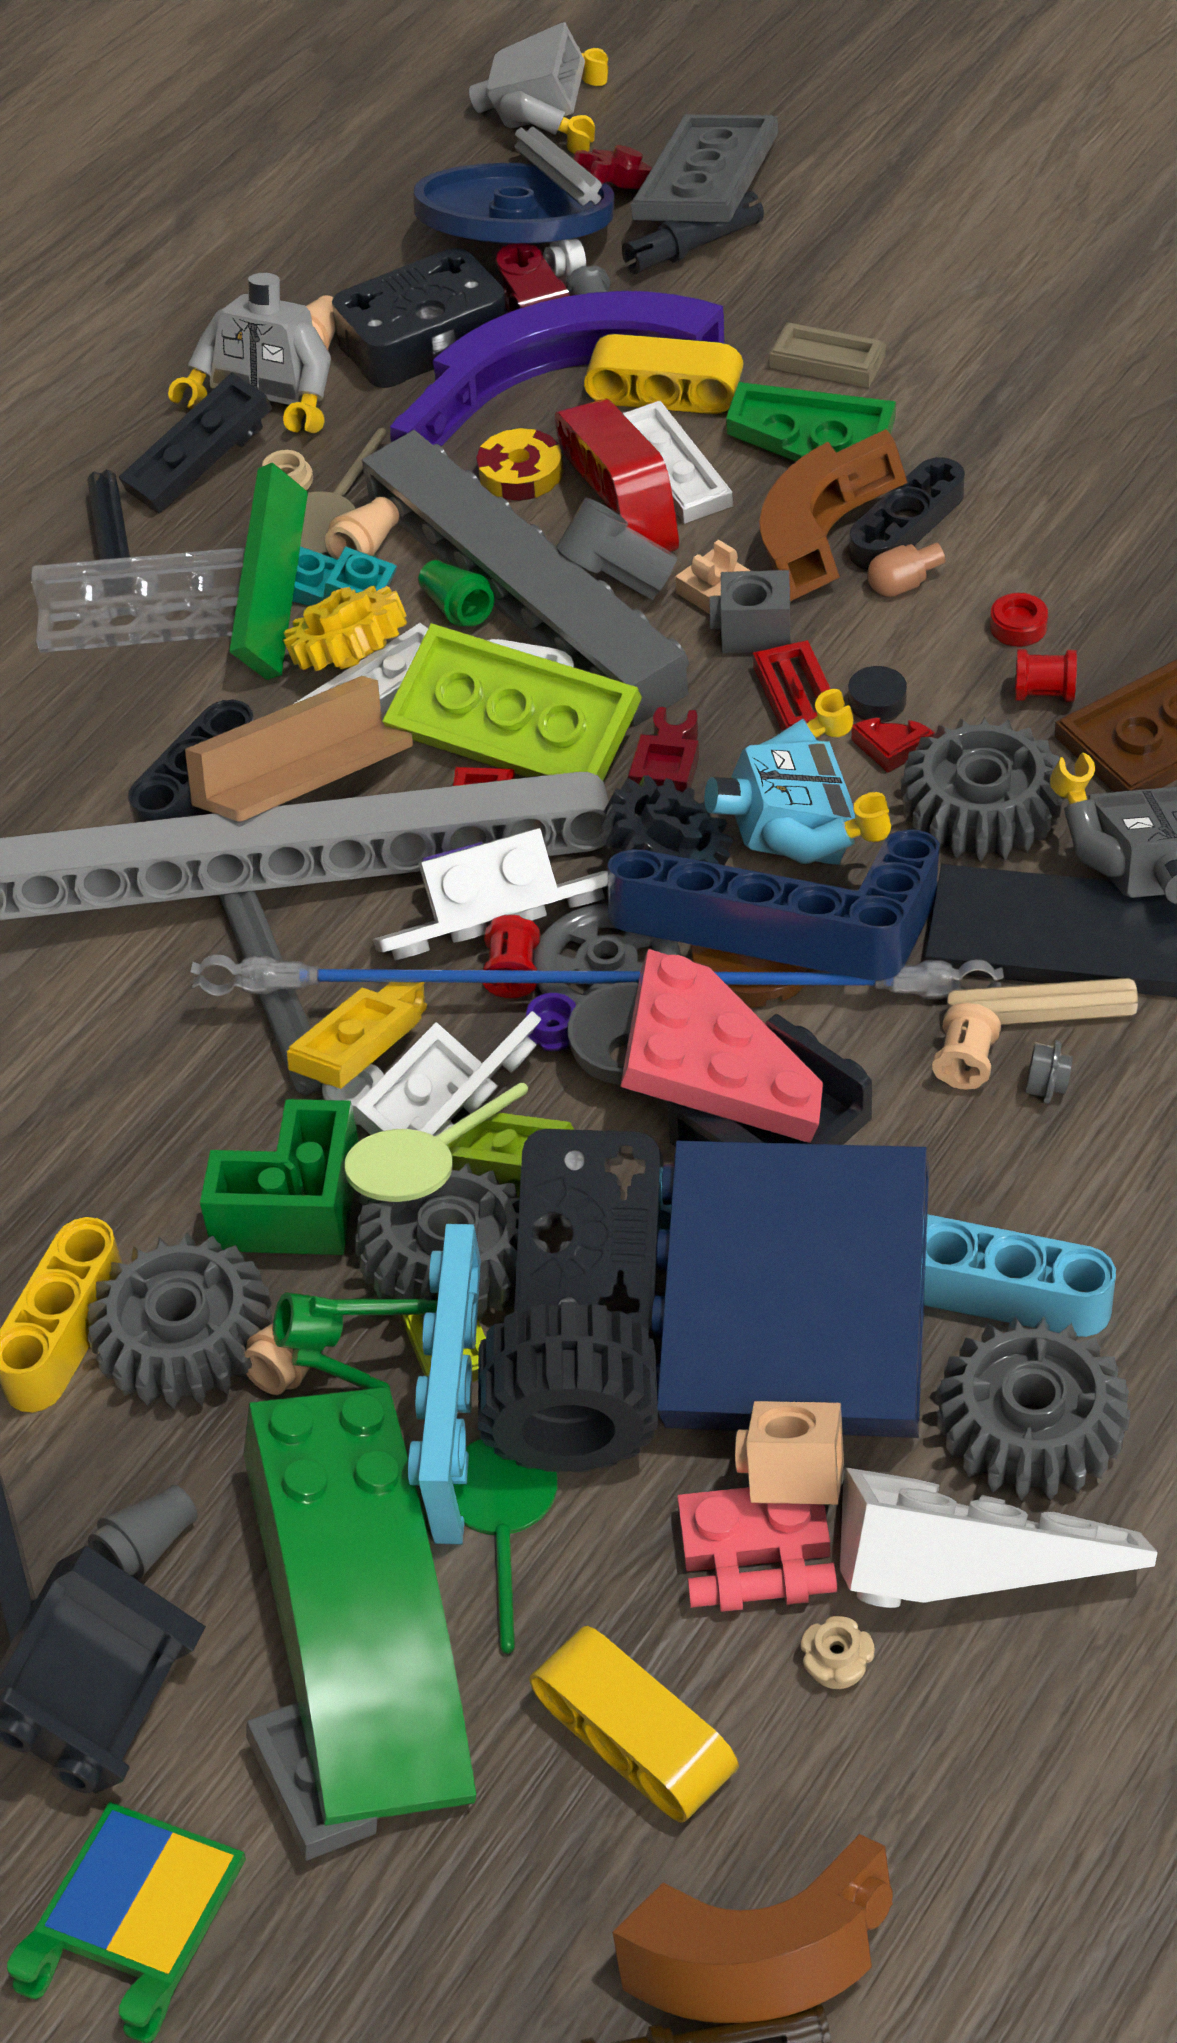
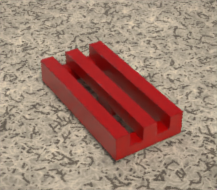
[753,640,831,737]

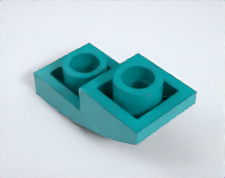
[292,546,397,606]

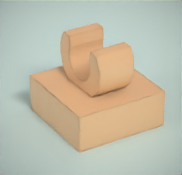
[675,539,751,614]

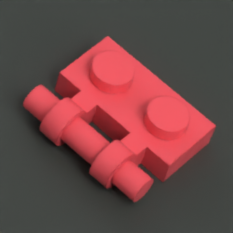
[678,1487,837,1612]

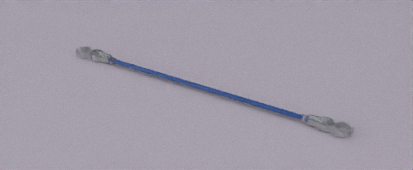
[191,954,1004,999]

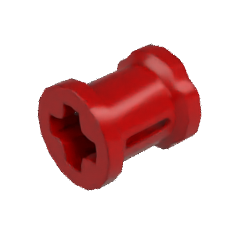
[1015,649,1077,702]
[482,915,540,998]

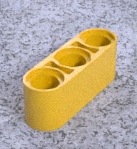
[584,334,744,414]
[0,1217,122,1413]
[529,1626,739,1823]

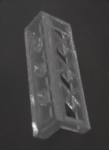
[31,547,245,653]

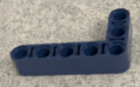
[608,829,940,981]

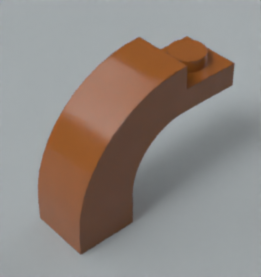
[759,429,908,601]
[612,1834,893,2023]

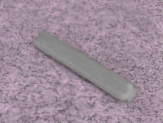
[515,127,602,206]

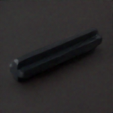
[87,469,134,591]

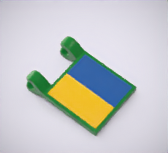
[7,1802,246,2043]

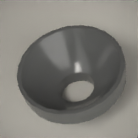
[568,982,638,1085]

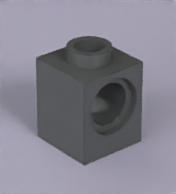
[710,570,791,653]

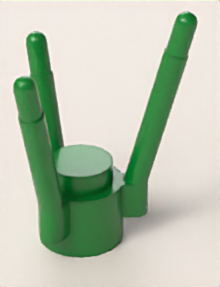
[273,1292,438,1390]

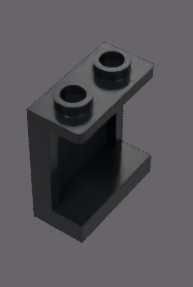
[667,1014,872,1147]
[0,1546,206,1793]

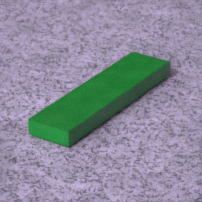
[229,462,308,680]

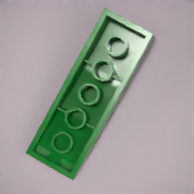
[243,1387,477,1826]

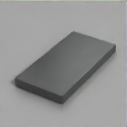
[631,114,779,222]

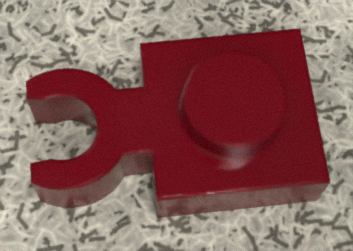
[574,145,652,189]
[628,707,699,793]

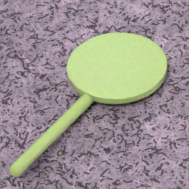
[345,1083,528,1202]

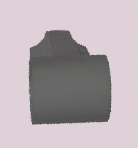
[556,497,677,600]

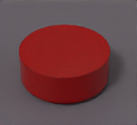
[990,593,1048,647]

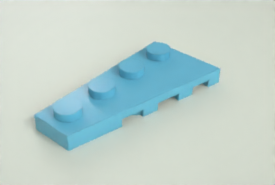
[408,1224,481,1545]

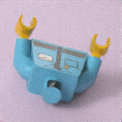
[704,689,891,864]

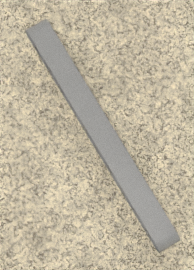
[0,772,611,920]

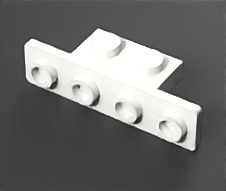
[373,828,608,960]
[353,1011,542,1206]

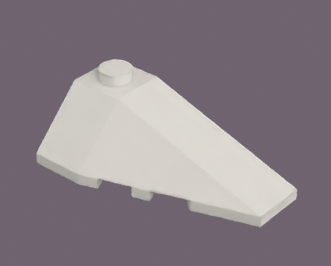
[840,1468,1158,1608]

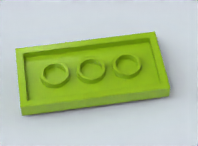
[382,623,642,781]

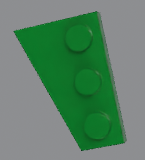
[726,382,896,461]

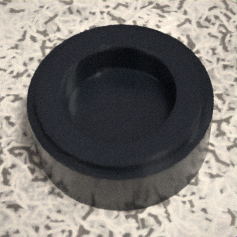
[848,666,907,721]

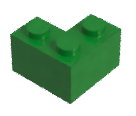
[200,1099,359,1255]

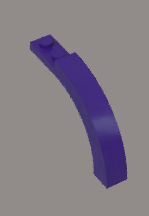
[390,291,725,446]

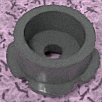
[1025,1040,1073,1104]

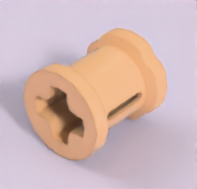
[932,1003,1001,1090]

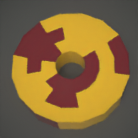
[476,428,563,501]

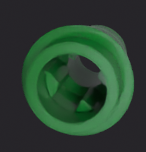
[418,560,494,626]

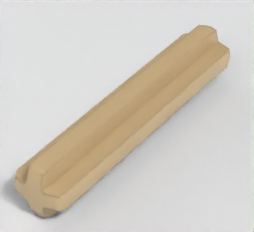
[947,978,1138,1027]

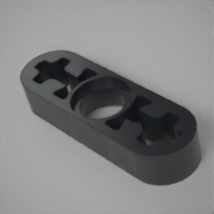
[850,457,965,570]

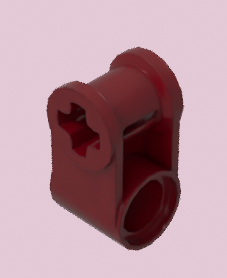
[496,244,570,313]

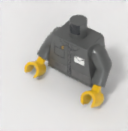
[1050,753,1177,904]

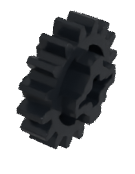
[601,775,733,865]

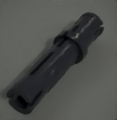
[622,191,764,274]

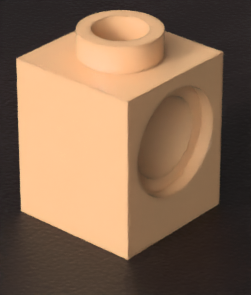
[735,1401,844,1505]

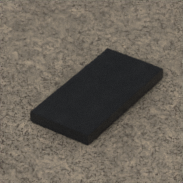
[925,864,1177,997]

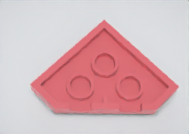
[620,949,823,1143]

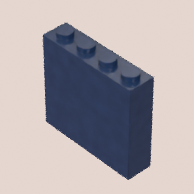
[652,1141,930,1438]

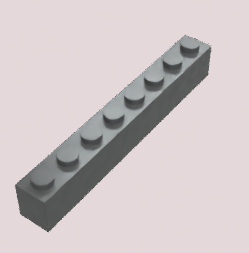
[362,430,689,727]

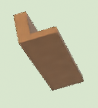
[185,676,413,821]

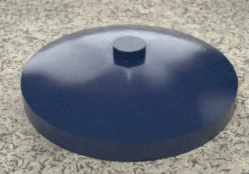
[414,163,614,245]

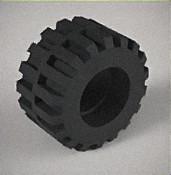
[478,1302,658,1473]

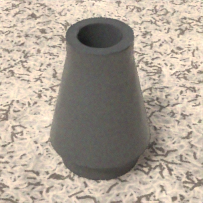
[88,1485,198,1579]

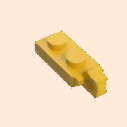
[287,982,427,1089]

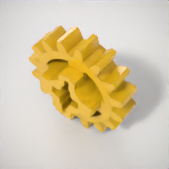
[283,586,407,671]

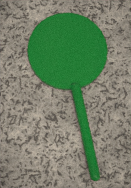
[453,1439,558,1654]

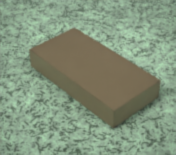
[769,322,886,388]

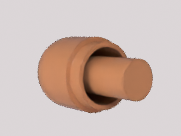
[867,542,946,597]

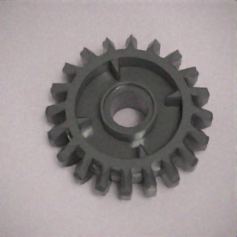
[901,716,1065,862]
[355,1163,520,1321]
[87,1232,273,1409]
[936,1316,1130,1501]

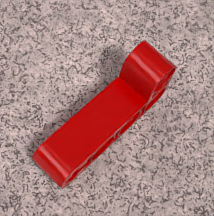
[555,398,679,552]

